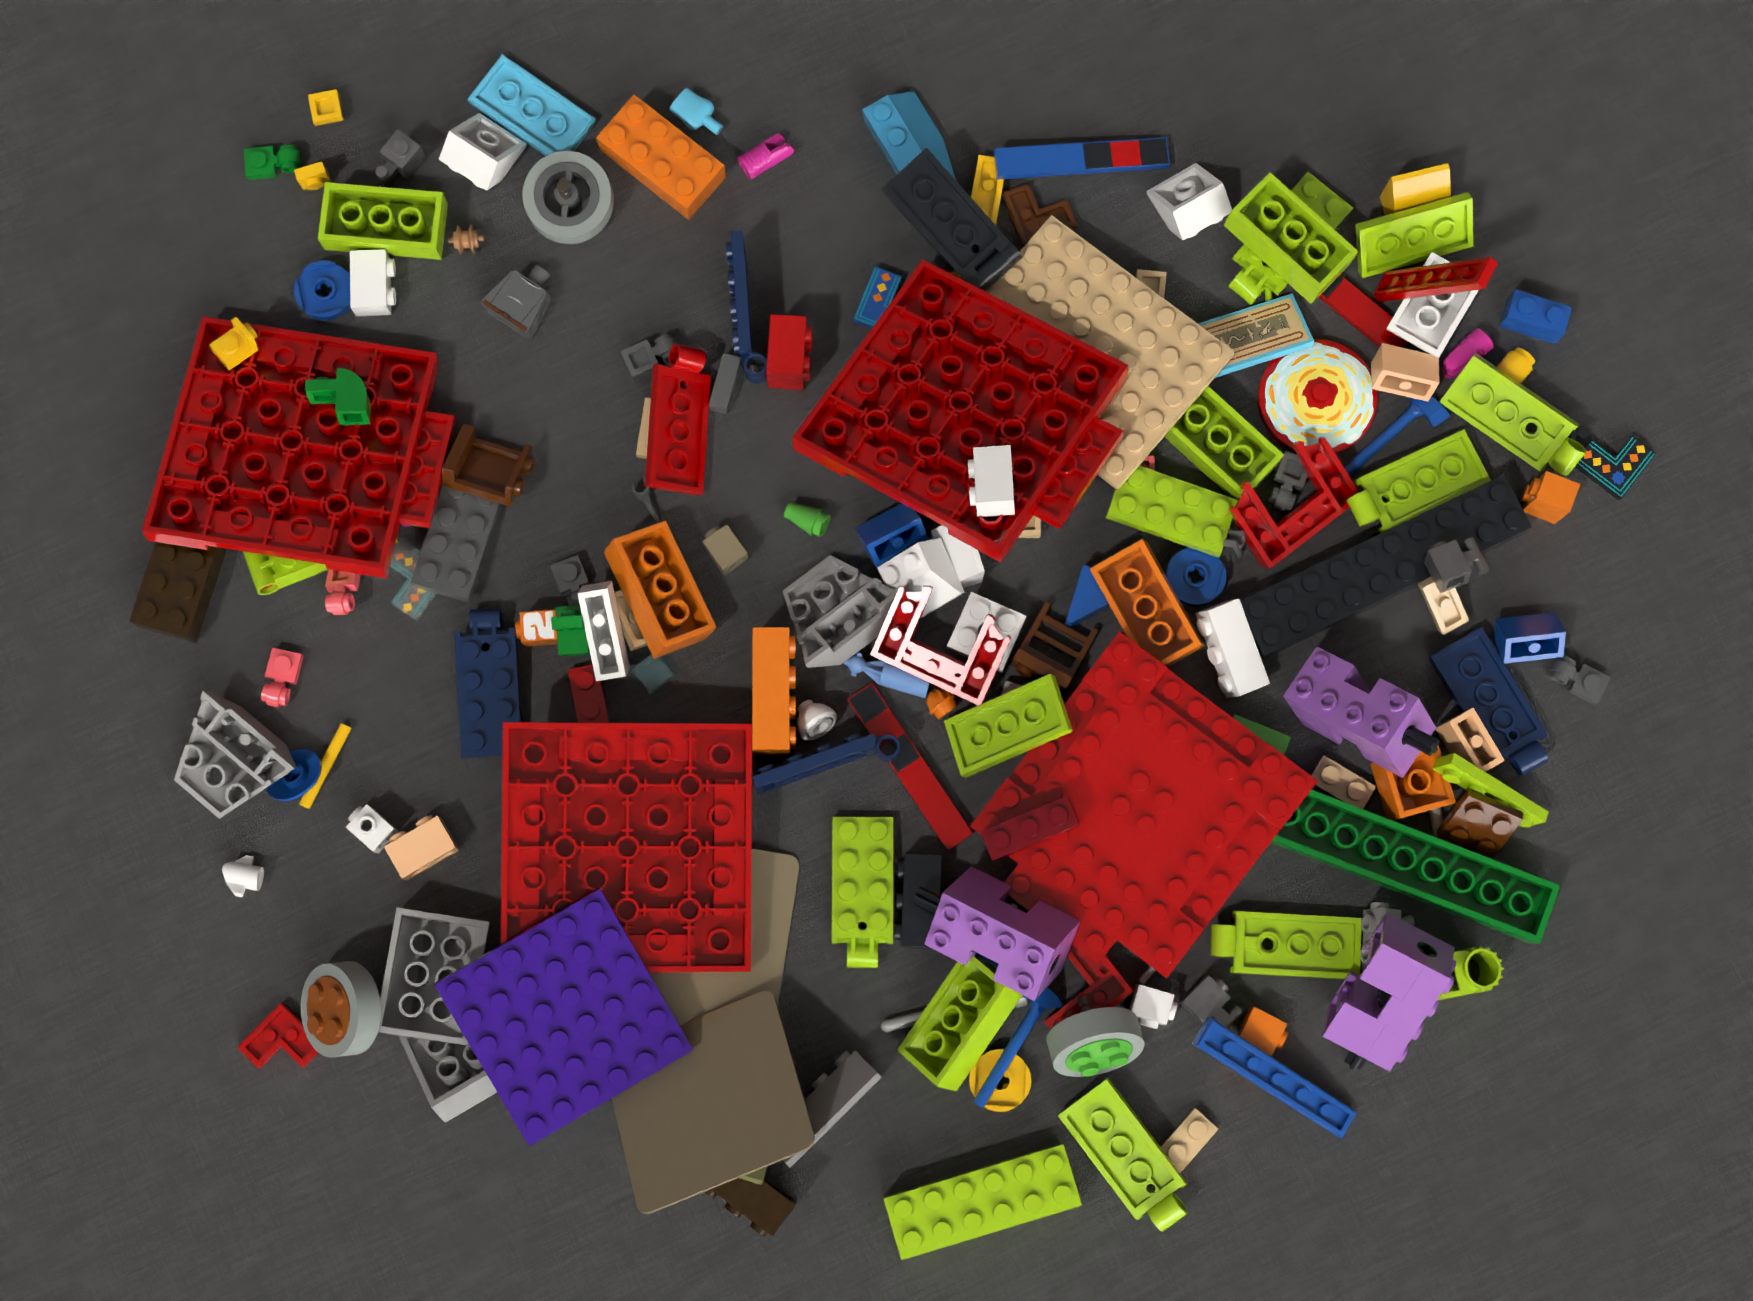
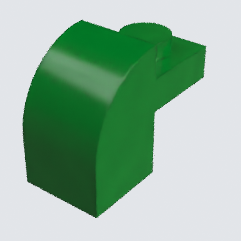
[305,368,371,425]
[551,605,590,657]

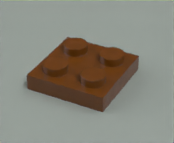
[1437,788,1523,859]

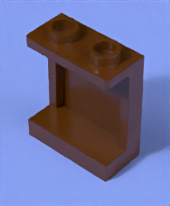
[442,423,535,507]

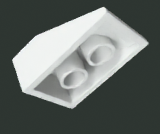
[1386,252,1478,358]

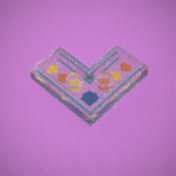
[390,538,437,621]

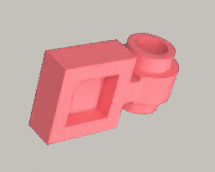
[325,569,361,615]
[261,648,304,708]

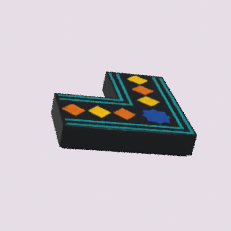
[1575,435,1657,501]

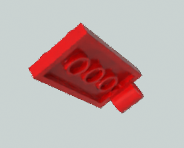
[645,344,711,496]

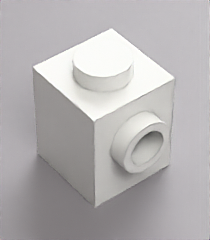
[346,804,399,854]
[1129,984,1177,1029]

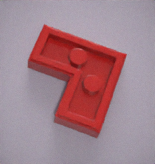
[237,1002,318,1069]

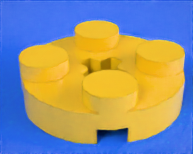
[969,1049,1031,1112]

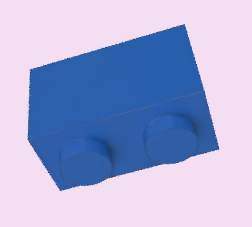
[1499,289,1572,344]
[855,504,929,568]
[1494,612,1566,664]

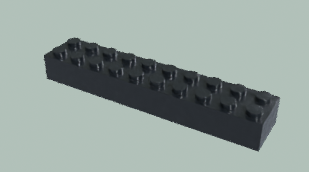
[1240,475,1532,660]

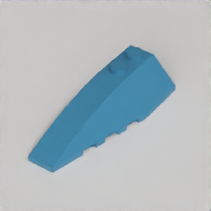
[862,91,977,253]

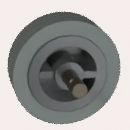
[522,151,614,244]

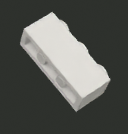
[577,581,630,681]
[1195,598,1270,698]

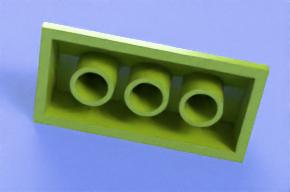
[897,955,1022,1092]

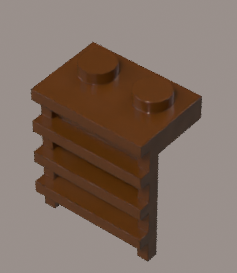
[1011,602,1098,694]

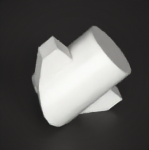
[222,855,264,897]

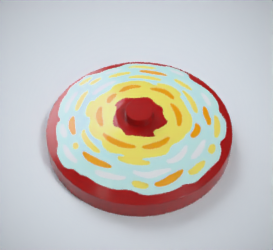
[1257,339,1377,454]

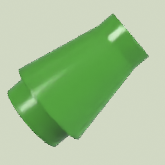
[784,501,830,537]

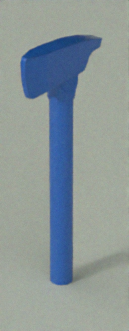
[1344,396,1450,476]
[973,987,1063,1109]

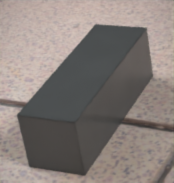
[709,353,742,414]

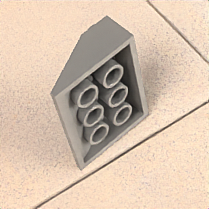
[378,907,489,1045]
[399,1036,497,1123]
[783,1050,882,1168]

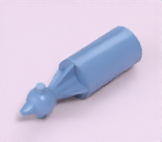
[843,652,930,698]

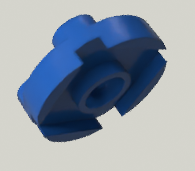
[294,260,351,321]
[1165,547,1227,607]

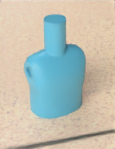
[669,87,724,135]

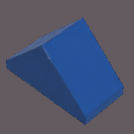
[1065,565,1109,628]

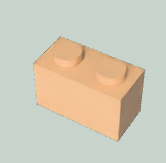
[1371,343,1440,402]
[1436,708,1505,772]
[384,815,460,881]

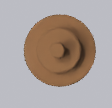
[448,224,484,255]

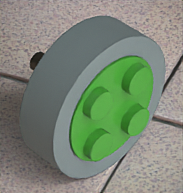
[1046,995,1144,1077]

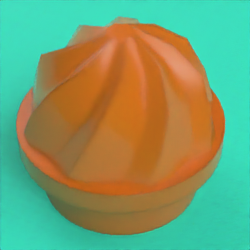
[926,689,958,720]

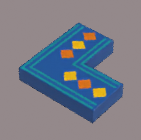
[853,266,902,329]

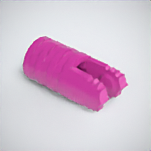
[737,133,795,180]
[1442,328,1494,380]

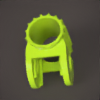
[1437,946,1504,1000]

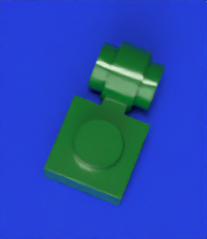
[244,145,301,180]

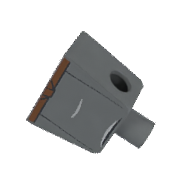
[480,265,551,341]

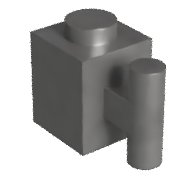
[376,129,426,188]
[1424,537,1490,593]
[1179,975,1244,1029]

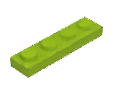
[1432,753,1549,827]

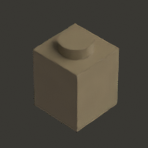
[702,524,749,576]

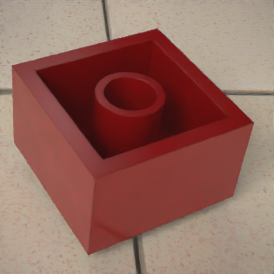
[766,314,813,390]

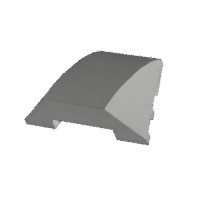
[783,555,898,668]
[174,690,297,819]

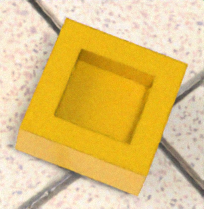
[308,89,344,126]
[294,161,331,190]

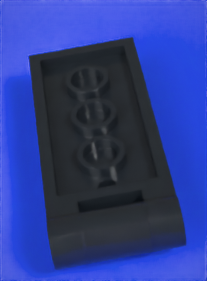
[881,148,1023,292]

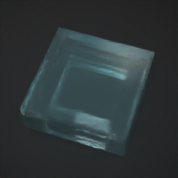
[632,654,675,695]

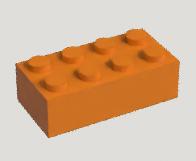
[596,94,726,220]
[604,521,717,659]
[1090,539,1205,667]
[752,627,796,757]

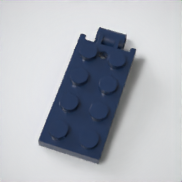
[726,231,767,384]
[454,608,522,758]
[1428,627,1549,776]
[752,733,900,795]

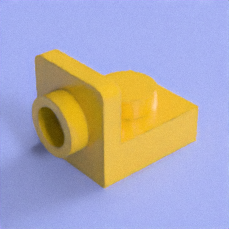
[209,317,258,370]

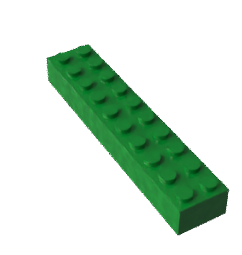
[1271,790,1561,944]

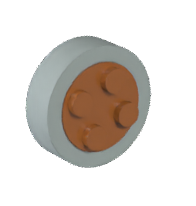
[301,961,381,1058]

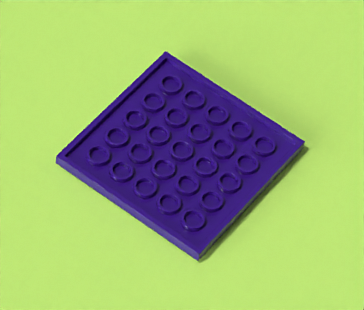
[434,888,693,1147]

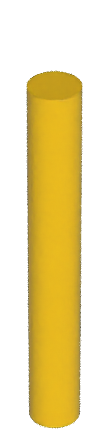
[299,723,352,810]

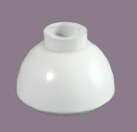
[797,700,837,740]

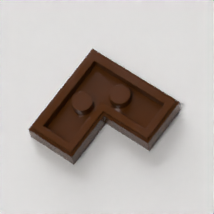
[1001,183,1078,248]

